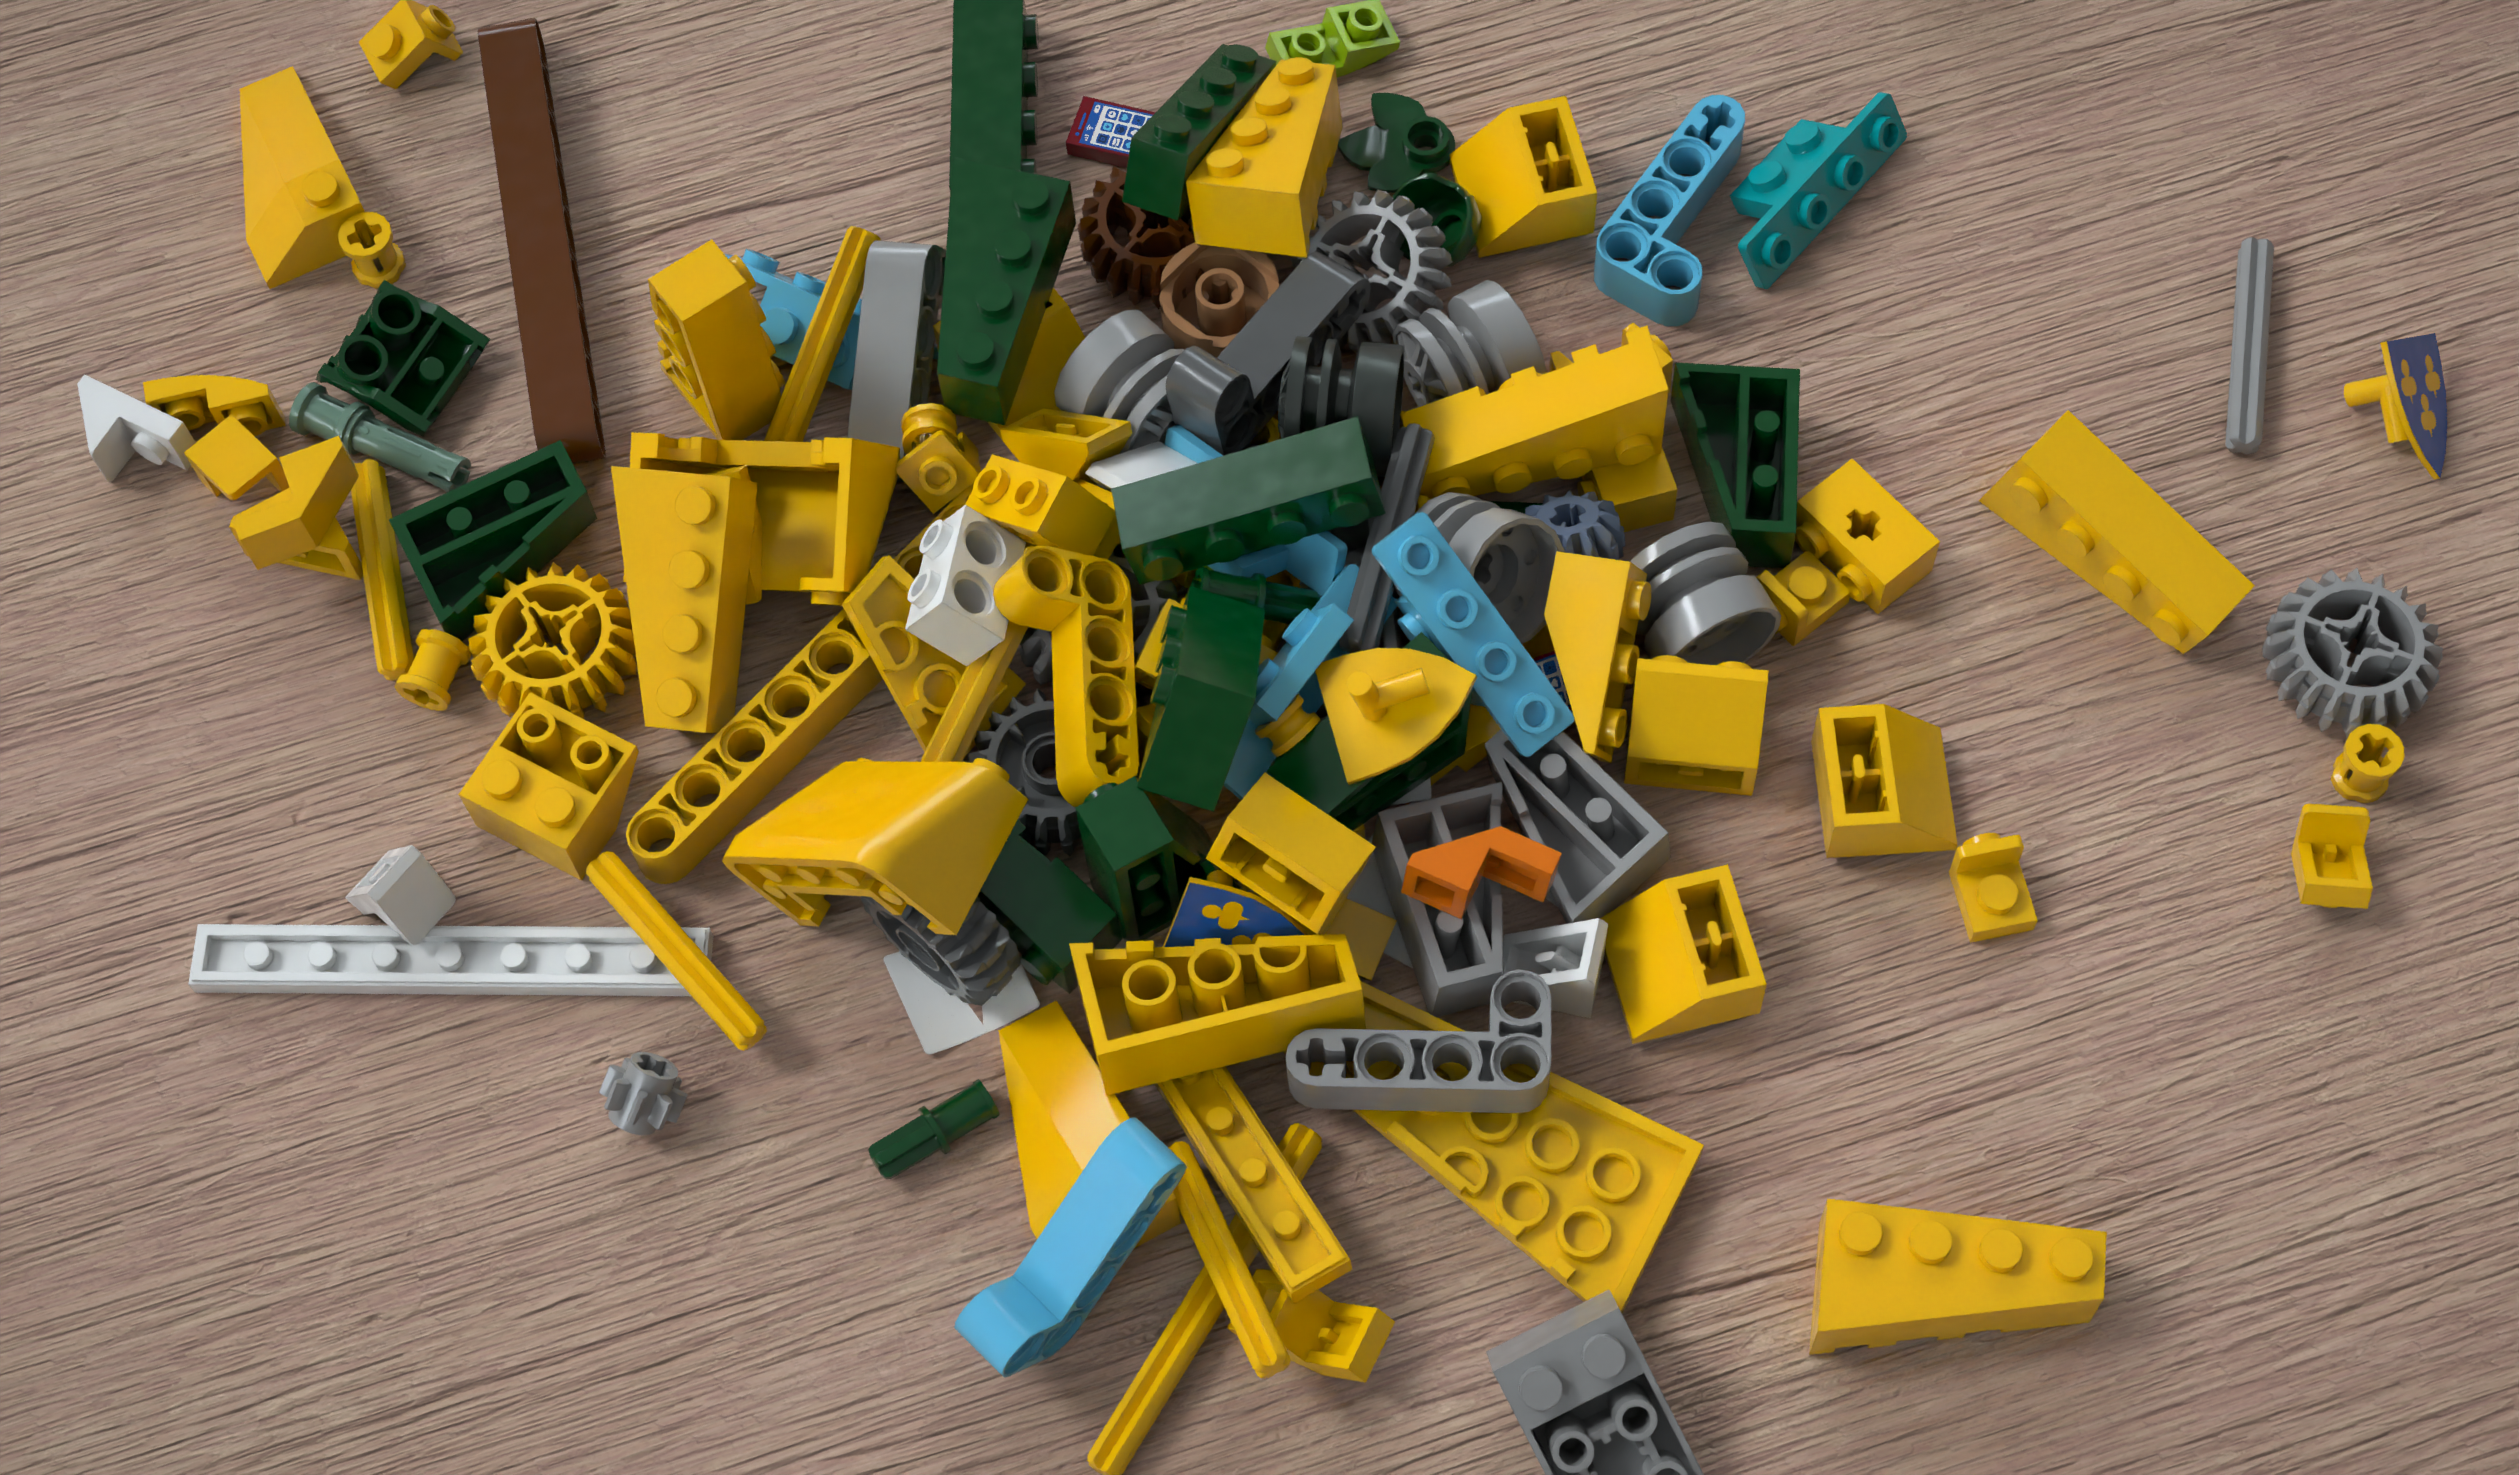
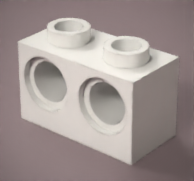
[905,504,1026,666]

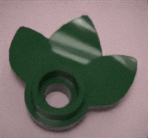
[1338,92,1455,193]

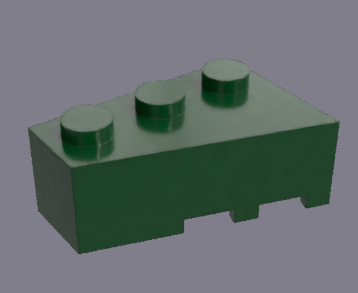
[1670,362,1800,569]
[389,440,597,641]
[1137,586,1265,812]
[1266,632,1473,831]
[1075,776,1241,943]
[977,820,1122,994]

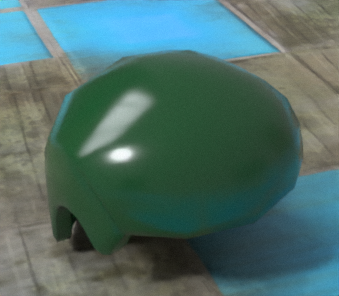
[1392,173,1482,270]

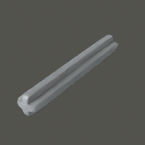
[2225,237,2274,455]

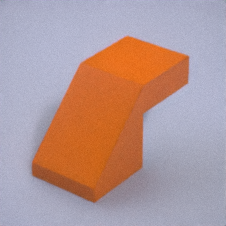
[1401,826,1562,920]

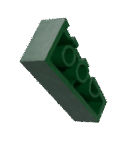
[937,157,1076,425]

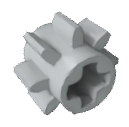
[599,1052,688,1135]

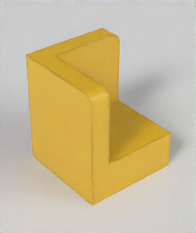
[184,414,289,501]

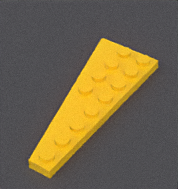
[1283,981,1704,1313]

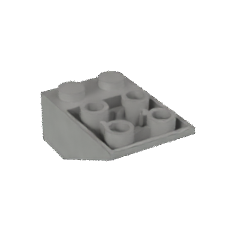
[1486,1289,1704,1475]

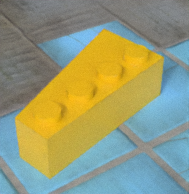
[1186,57,1343,258]
[648,239,785,440]
[1400,326,1669,499]
[1979,410,2255,655]
[611,466,758,733]
[1069,934,1366,1096]
[1809,1198,2107,1355]

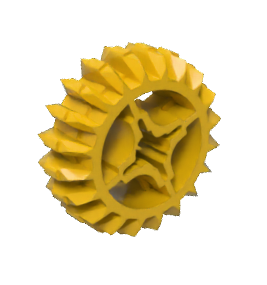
[468,562,637,719]

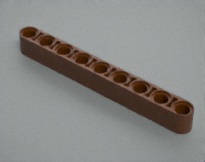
[478,18,606,465]

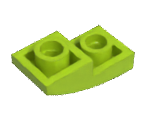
[1265,0,1400,78]

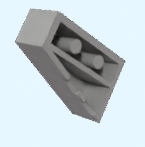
[1485,729,1671,924]
[1371,782,1503,1017]

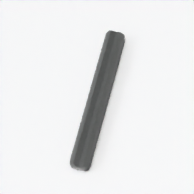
[1339,423,1435,653]

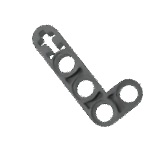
[1165,251,1371,456]

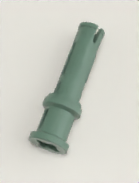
[289,382,471,492]

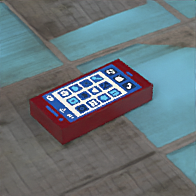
[1066,96,1156,168]

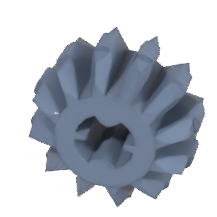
[1525,489,1626,560]

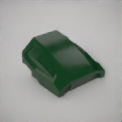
[316,280,490,437]

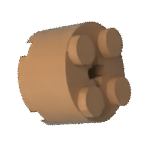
[1159,243,1280,357]

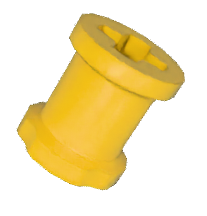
[338,211,406,289]
[394,629,472,711]
[2331,724,2405,804]

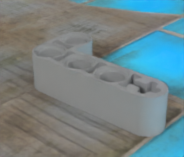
[847,240,946,482]
[1285,969,1551,1113]

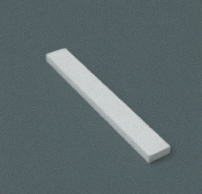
[188,924,714,996]

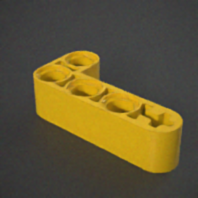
[993,546,1139,808]

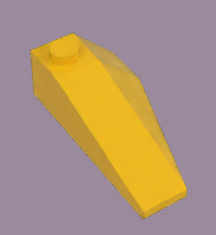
[239,66,371,289]
[998,1000,1181,1248]

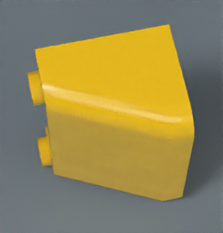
[623,432,900,606]
[722,758,1028,935]

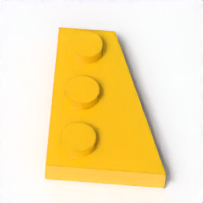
[842,555,1026,758]

